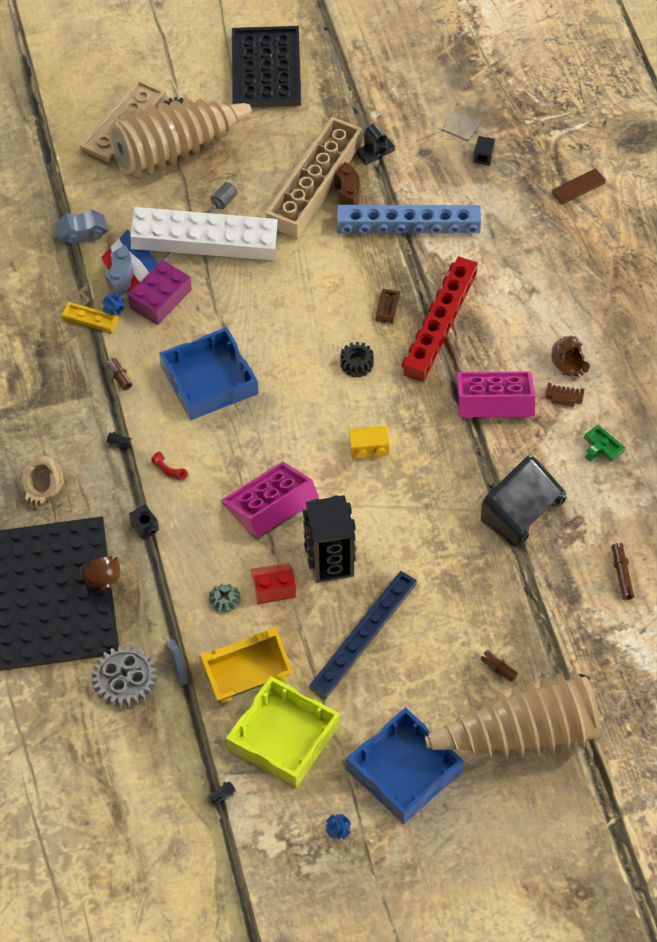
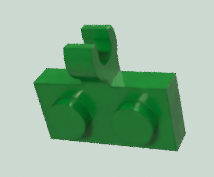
[584,425,625,462]

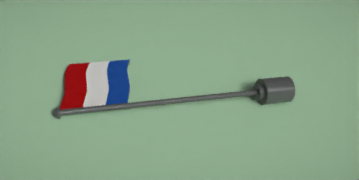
[101,182,238,293]

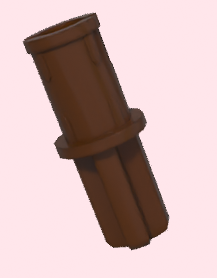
[107,358,133,391]
[481,650,518,682]

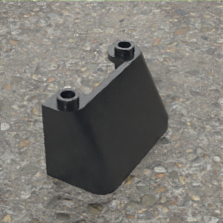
[480,455,567,547]

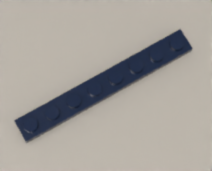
[309,571,417,699]

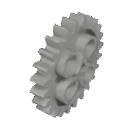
[91,646,157,708]

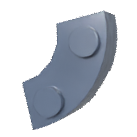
[55,209,109,244]
[105,245,134,296]

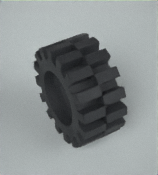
[340,342,374,377]

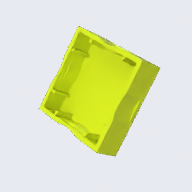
[226,676,340,788]

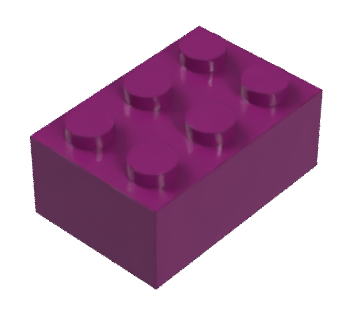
[128,260,192,325]

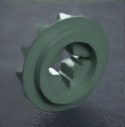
[209,583,240,612]

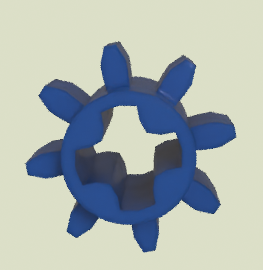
[102,293,125,316]
[326,814,351,840]

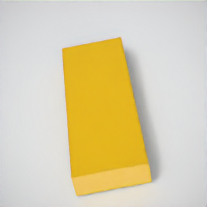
[61,302,119,334]

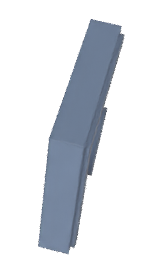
[166,640,189,685]

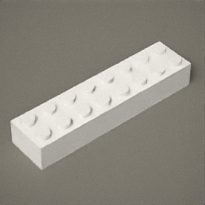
[131,207,278,261]

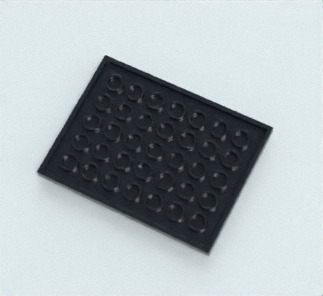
[0,516,119,671]

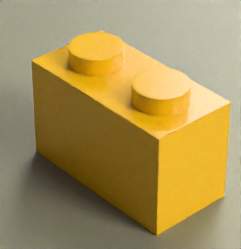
[349,425,389,459]

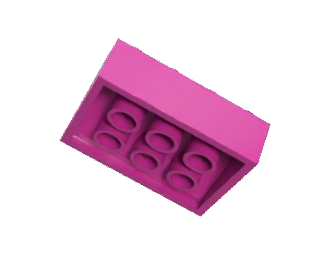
[457,371,535,419]
[221,461,319,538]

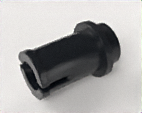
[106,432,132,450]
[208,781,236,806]

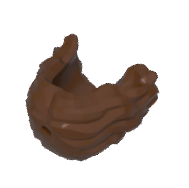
[551,335,590,377]

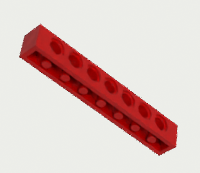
[402,256,478,382]

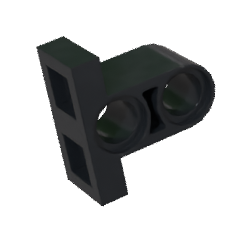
[356,123,395,165]

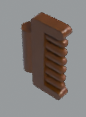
[545,383,585,407]

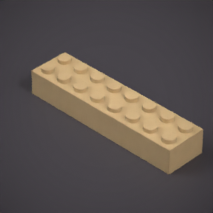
[265,117,363,239]

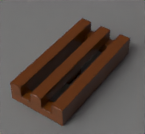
[375,289,400,324]

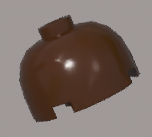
[80,556,121,591]

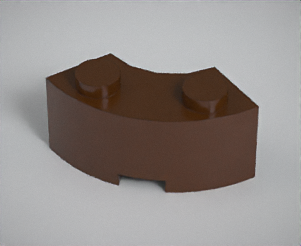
[335,162,360,205]

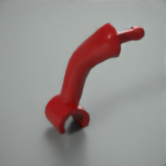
[151,452,188,479]

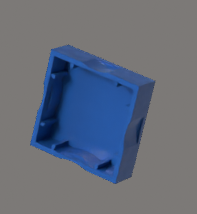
[159,327,259,421]
[346,707,464,824]

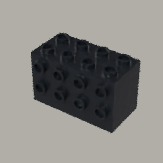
[303,495,356,583]

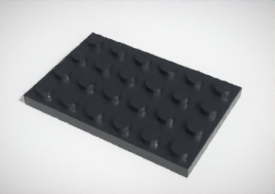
[232,26,301,107]

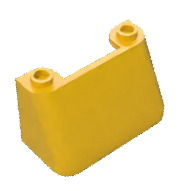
[197,627,293,704]

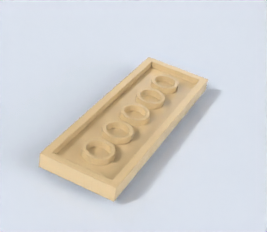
[80,78,166,163]

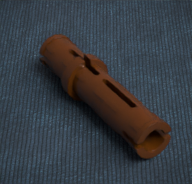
[611,543,635,600]

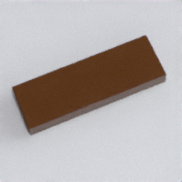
[552,168,606,205]

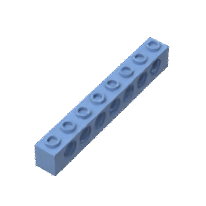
[337,205,481,234]

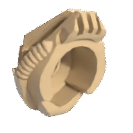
[21,456,64,508]

